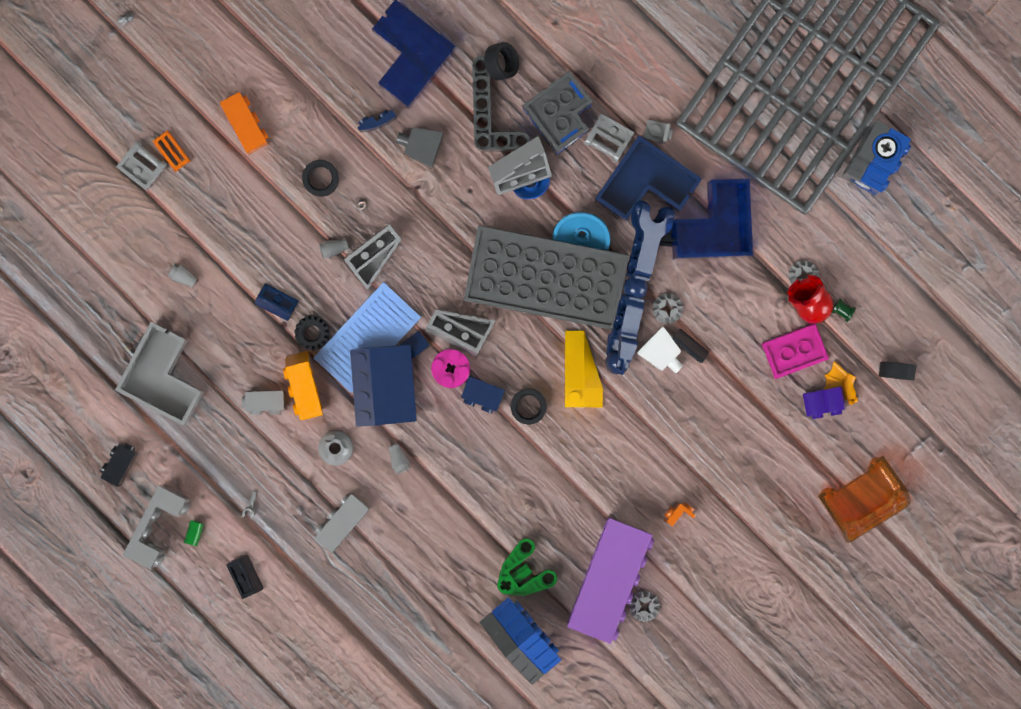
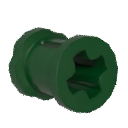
[831,298,856,322]

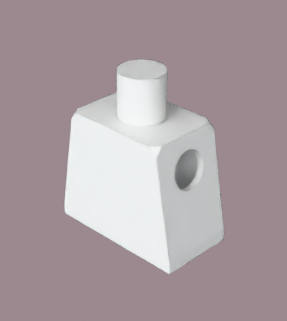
[637,327,684,374]

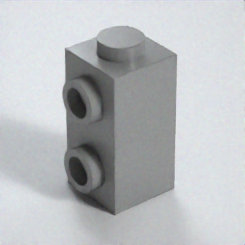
[242,391,286,415]

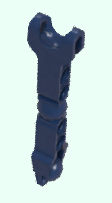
[605,200,675,375]

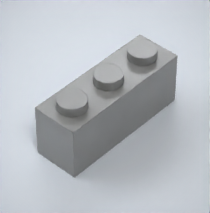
[314,494,370,553]

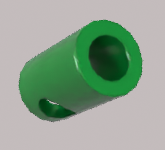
[184,520,204,546]

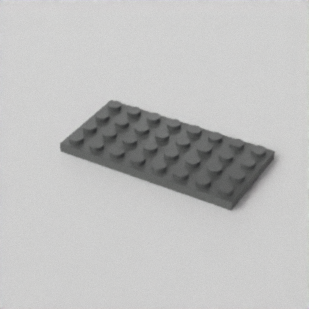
[464,225,629,330]

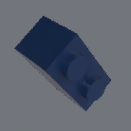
[461,376,505,414]

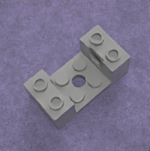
[123,485,191,569]

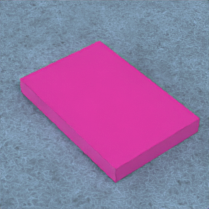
[761,323,829,379]

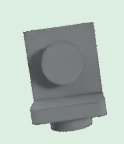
[643,120,673,144]

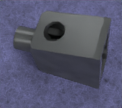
[396,128,443,169]

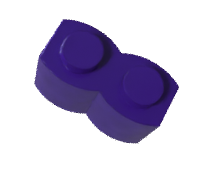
[803,386,846,419]

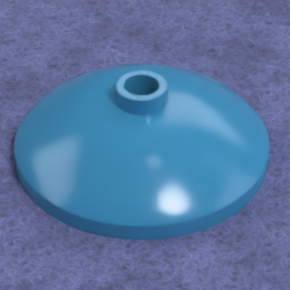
[553,212,610,250]

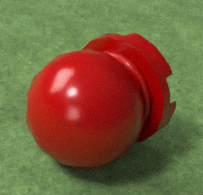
[787,275,833,324]

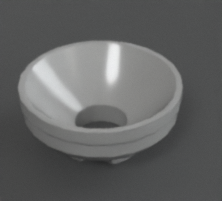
[318,431,353,466]

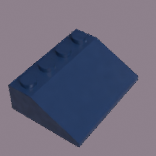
[350,345,417,427]

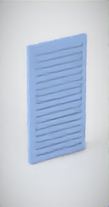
[313,282,421,393]

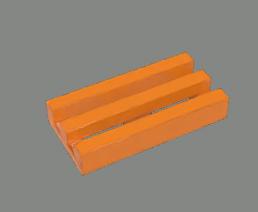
[152,130,191,172]

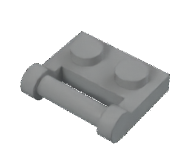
[584,113,634,162]
[116,141,168,191]

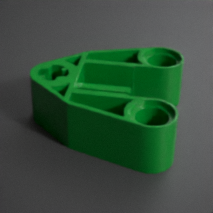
[497,538,557,596]

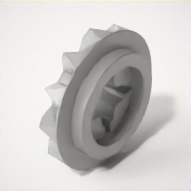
[788,261,819,284]
[652,293,683,324]
[629,591,660,622]

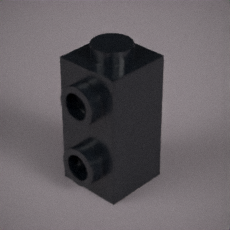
[100,442,138,487]

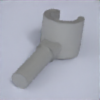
[242,491,257,519]

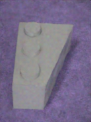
[488,136,552,195]
[343,223,401,290]
[426,310,496,357]

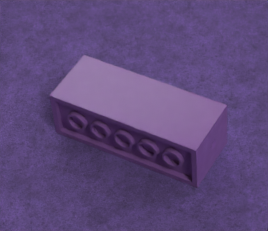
[567,517,654,644]

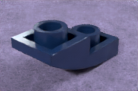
[357,110,397,133]

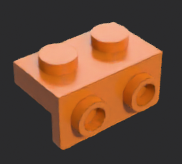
[664,502,696,527]

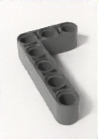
[472,56,530,152]

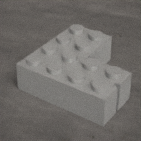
[115,322,204,426]

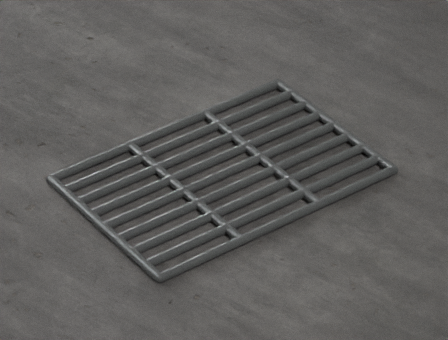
[676,0,940,215]

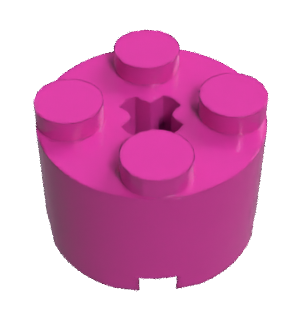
[431,349,470,388]

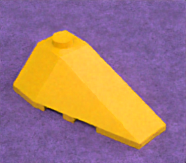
[564,331,603,408]

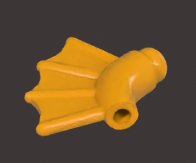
[823,361,858,405]

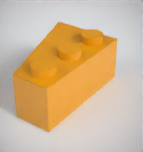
[283,351,323,421]

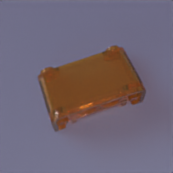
[818,456,911,543]

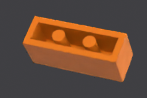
[219,92,269,155]

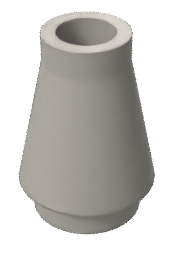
[319,239,349,259]
[168,263,197,288]
[389,444,410,474]

